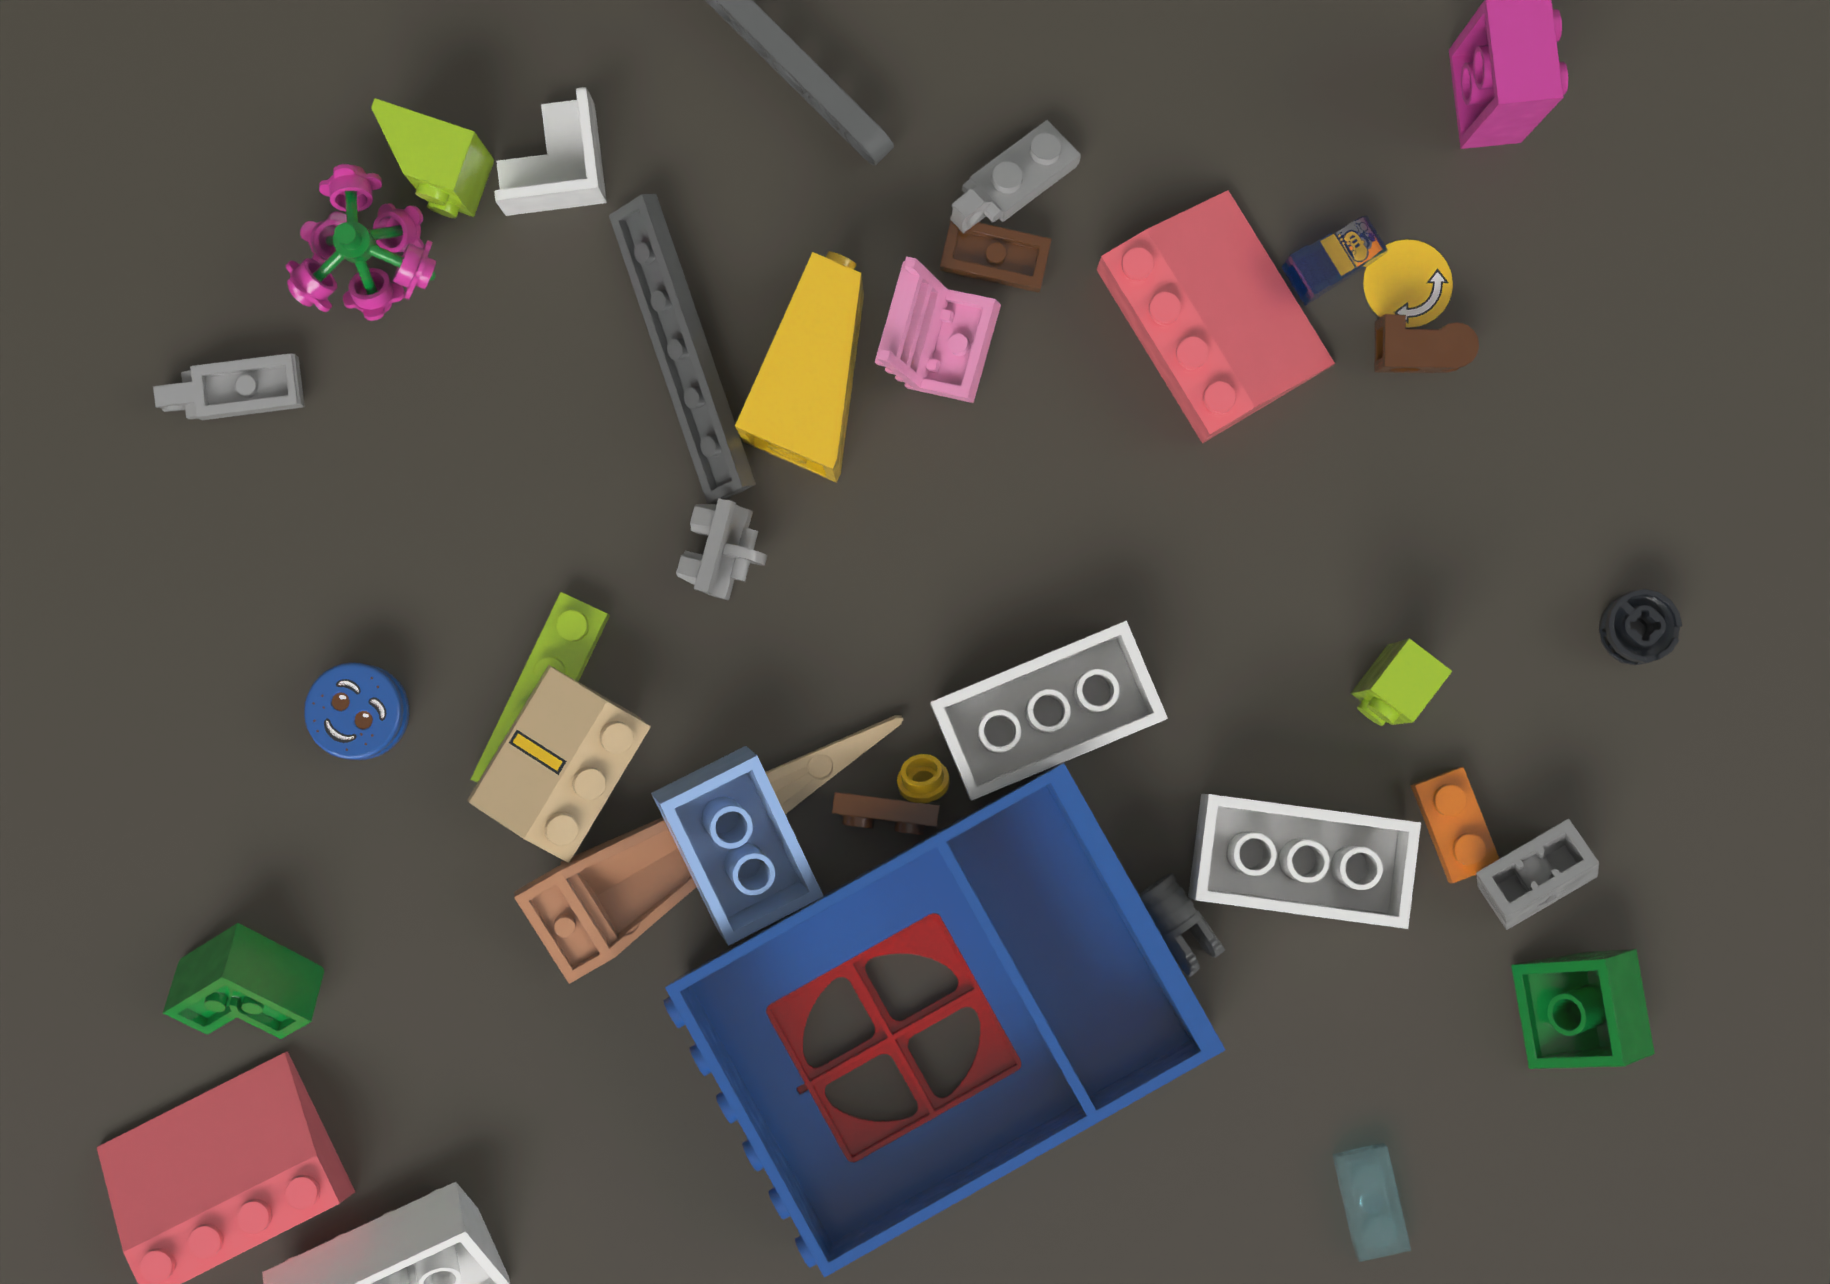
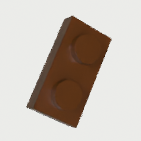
[940,220,1052,293]
[832,792,939,835]

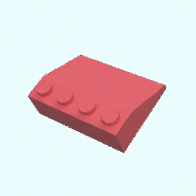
[1097,190,1335,444]
[97,1051,355,1284]

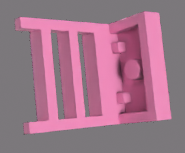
[875,256,1001,403]

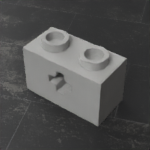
[1476,818,1599,930]

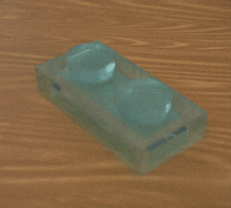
[1332,1143,1411,1262]

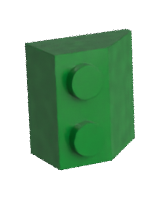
[1511,949,1655,1069]

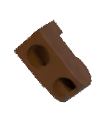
[1374,314,1479,373]

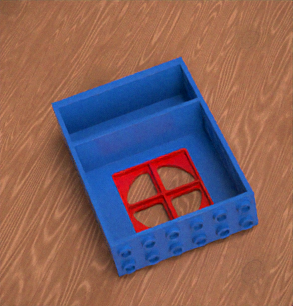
[663,763,1226,1278]

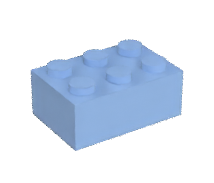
[651,746,824,946]

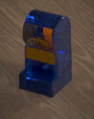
[1281,215,1388,306]

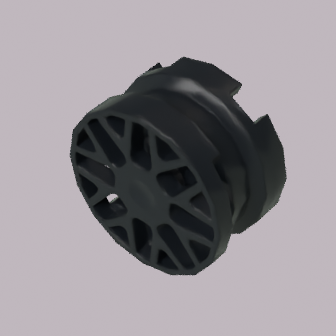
[1599,589,1682,666]

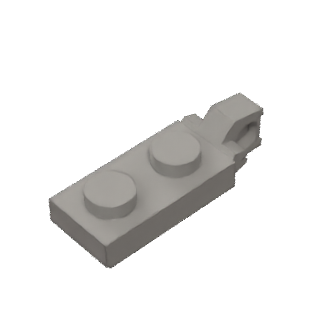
[950,120,1081,233]
[153,353,305,420]

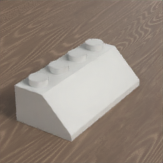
[262,1182,510,1284]

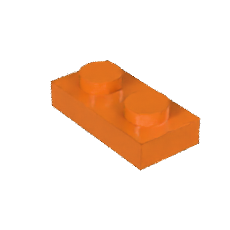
[1411,767,1499,883]

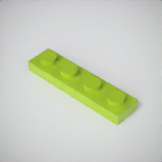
[470,592,610,783]

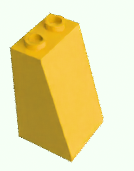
[735,251,864,483]

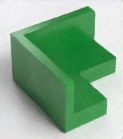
[163,923,324,1039]

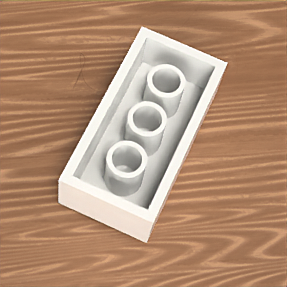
[930,621,1168,801]
[1188,794,1421,929]

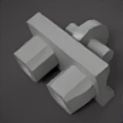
[676,498,768,600]

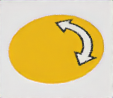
[1363,239,1453,328]

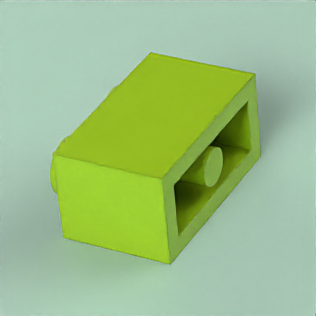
[1350,638,1452,726]

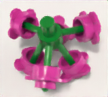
[285,164,437,321]

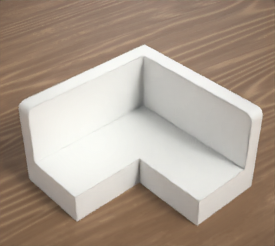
[494,87,607,216]

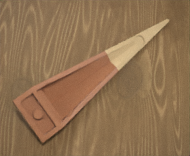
[514,715,903,984]

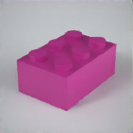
[1449,0,1568,149]

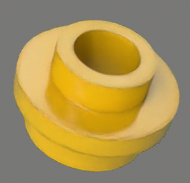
[897,754,950,803]

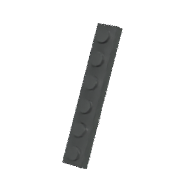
[609,194,756,504]

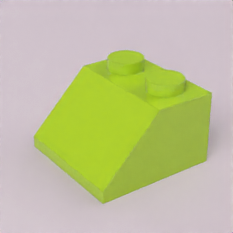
[371,98,494,218]

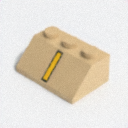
[467,665,651,863]

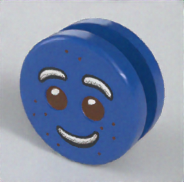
[304,662,409,760]

